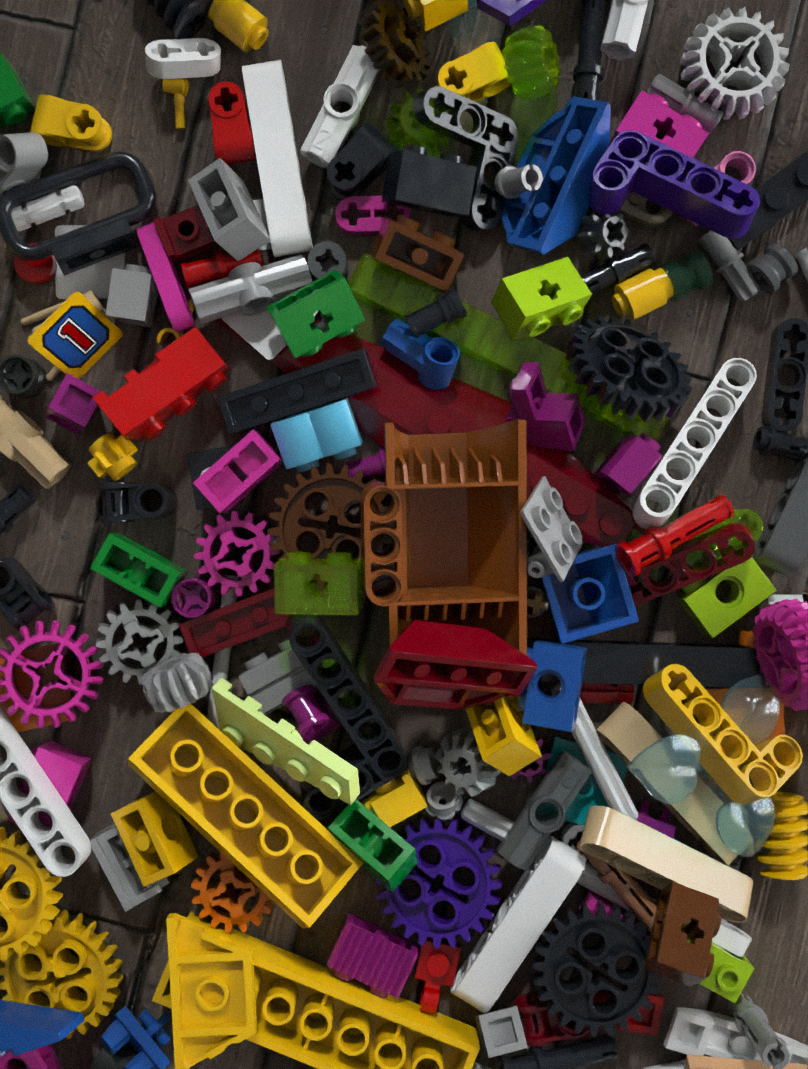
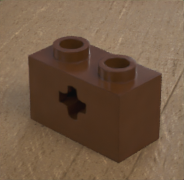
[644,882,721,987]

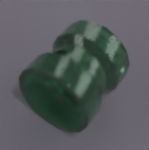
[659,249,713,302]

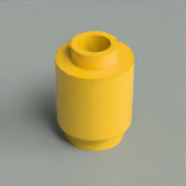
[208,0,269,52]
[611,268,674,321]

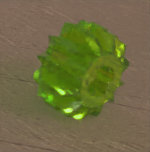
[502,25,561,99]
[386,88,450,157]

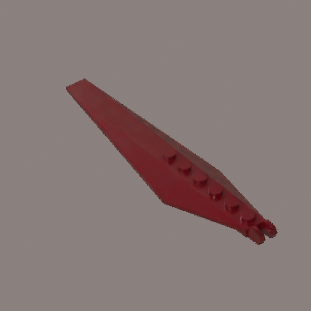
[216,318,645,547]

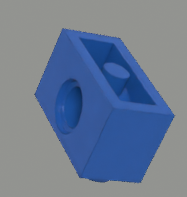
[518,640,587,732]

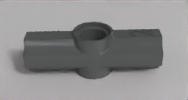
[497,750,592,871]

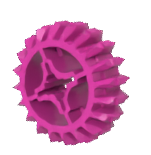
[752,599,808,711]
[0,620,103,728]

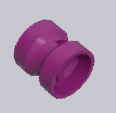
[171,577,217,618]

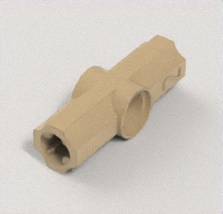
[0,395,72,489]

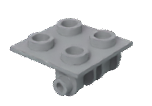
[520,476,583,582]

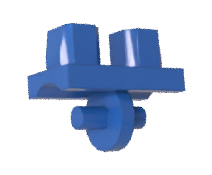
[99,1006,171,1069]

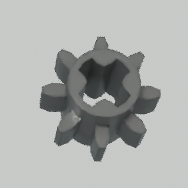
[578,211,629,260]

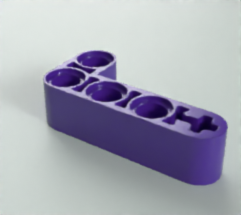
[588,130,760,239]

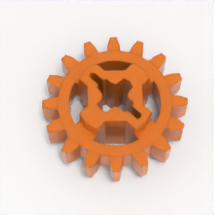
[191,851,273,934]

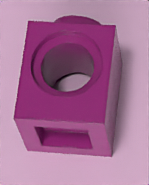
[44,373,101,436]

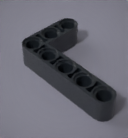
[286,607,407,819]

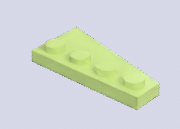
[211,677,360,805]

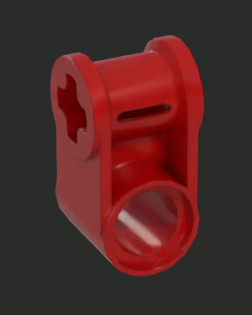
[208,81,257,165]

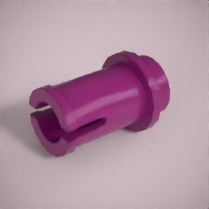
[346,449,385,483]

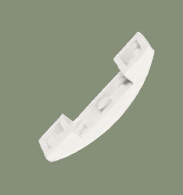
[663,1007,808,1067]

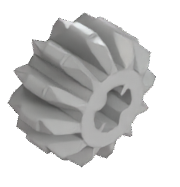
[141,653,213,713]
[434,727,501,797]

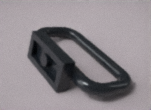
[0,151,157,276]

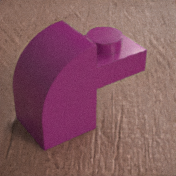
[506,362,586,450]

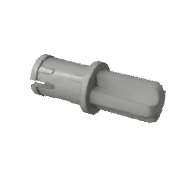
[647,74,724,134]
[698,231,760,302]

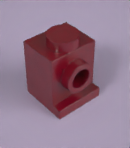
[153,205,218,266]

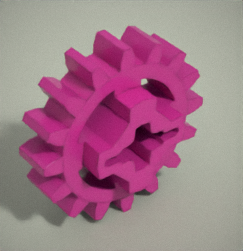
[194,511,281,596]

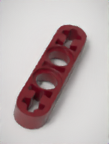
[625,523,755,606]

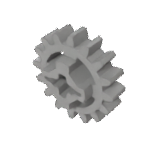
[96,597,183,685]

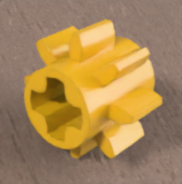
[87,432,138,481]

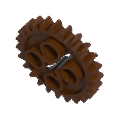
[268,463,392,594]

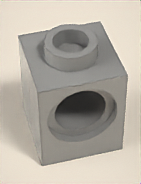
[105,264,159,328]
[475,1006,528,1058]

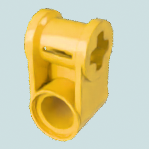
[437,41,514,111]
[30,94,112,152]

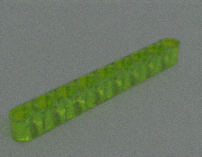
[348,253,670,443]

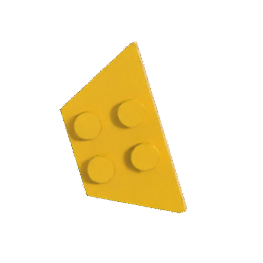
[166,913,257,1069]

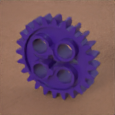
[375,817,503,949]

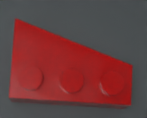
[92,327,231,442]

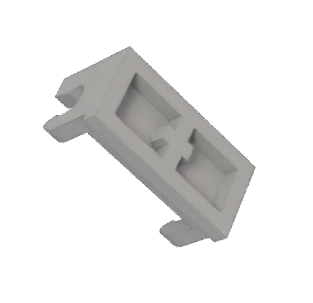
[90,823,171,912]

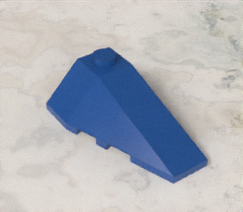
[0,1000,84,1057]

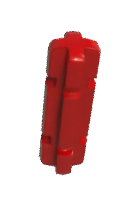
[558,682,635,705]

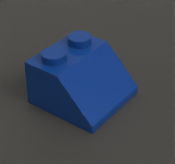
[538,544,639,644]

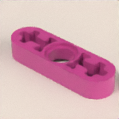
[136,222,196,333]

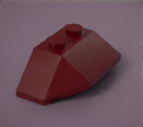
[373,620,538,710]

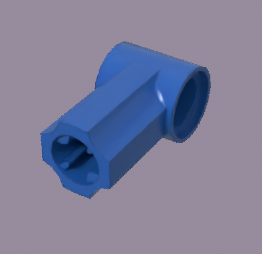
[380,318,460,390]

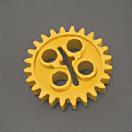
[0,827,63,961]
[0,909,124,1039]

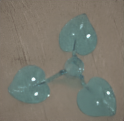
[627,672,780,857]

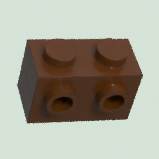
[370,214,464,291]

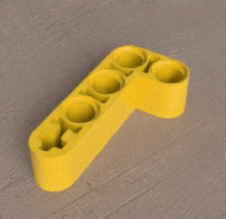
[643,664,803,805]

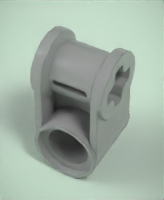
[0,132,48,198]

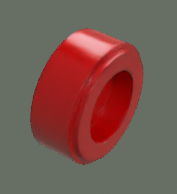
[14,243,57,285]

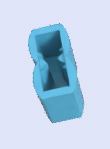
[270,397,362,473]

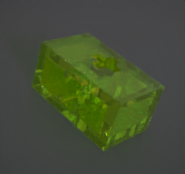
[274,552,362,615]

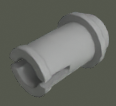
[495,164,543,199]

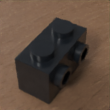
[381,145,477,218]

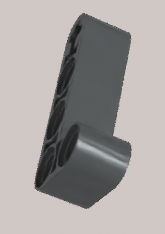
[753,437,808,578]

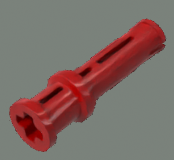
[614,494,734,577]

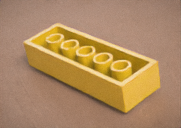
[128,704,363,928]

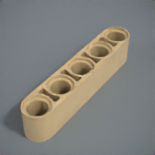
[596,702,754,866]
[579,805,753,923]

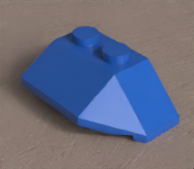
[501,96,611,255]

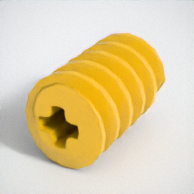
[757,791,808,880]

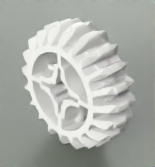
[680,7,790,120]

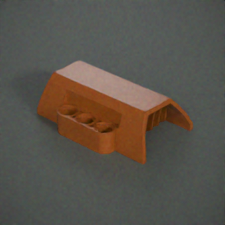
[360,419,527,656]

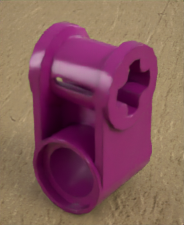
[282,684,342,744]

